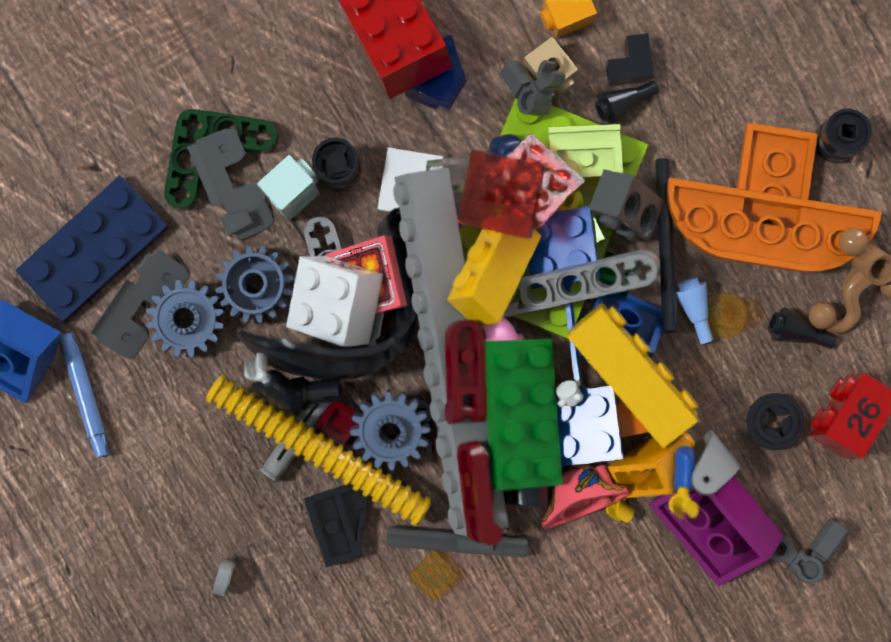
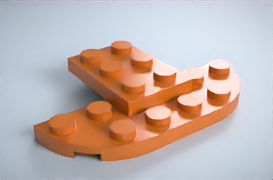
[666,122,882,273]

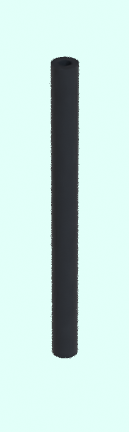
[655,158,677,333]

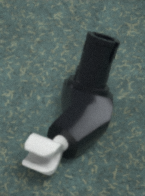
[245,353,342,410]

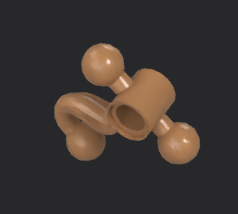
[808,228,891,334]

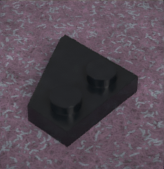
[303,483,368,568]

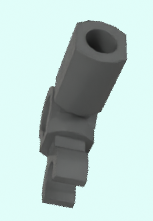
[499,60,566,117]
[770,519,850,584]

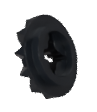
[745,393,804,451]

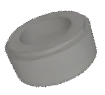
[212,558,235,597]

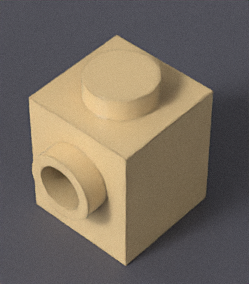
[523,37,578,97]

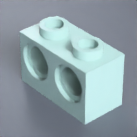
[257,155,320,221]

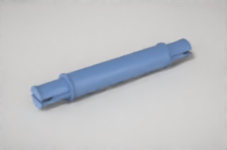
[60,333,110,458]

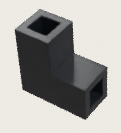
[606,33,654,86]

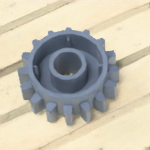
[215,246,295,324]
[146,280,225,358]
[350,389,430,470]

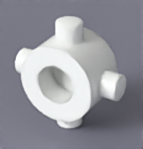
[556,380,583,408]

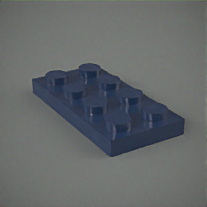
[15,175,169,323]

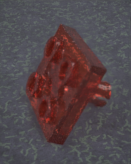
[483,133,585,229]
[457,150,546,239]

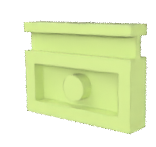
[548,124,623,181]

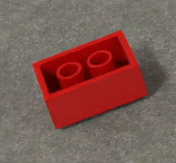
[339,0,453,100]

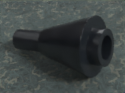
[595,81,659,125]
[768,307,835,349]

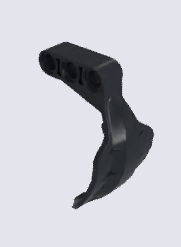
[238,207,418,380]

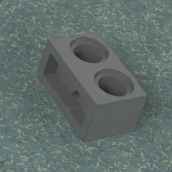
[588,169,665,242]

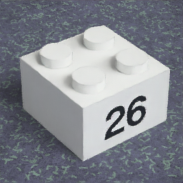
[286,256,383,347]

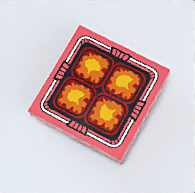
[326,235,407,314]

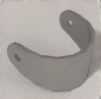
[692,430,741,495]

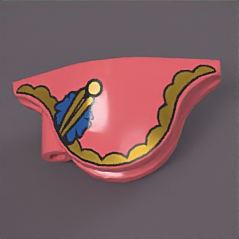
[541,464,631,530]

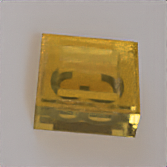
[408,550,459,602]

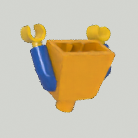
[606,432,699,523]

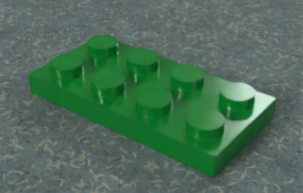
[485,339,563,491]

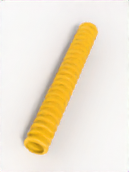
[206,374,431,526]

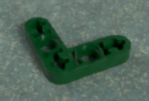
[164,109,279,211]

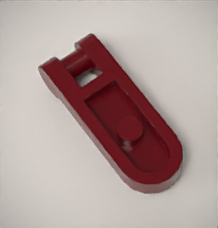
[444,319,487,424]
[457,440,502,546]

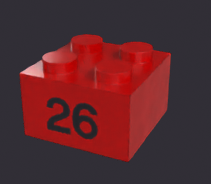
[808,372,891,459]

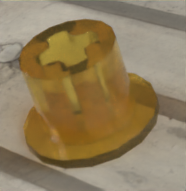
[707,292,748,338]

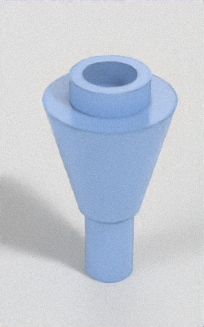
[675,277,714,344]

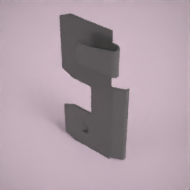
[187,128,274,241]
[90,250,190,358]

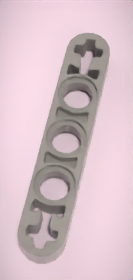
[503,250,660,317]

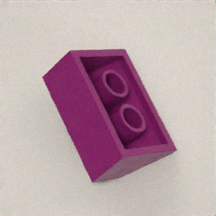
[649,476,784,586]

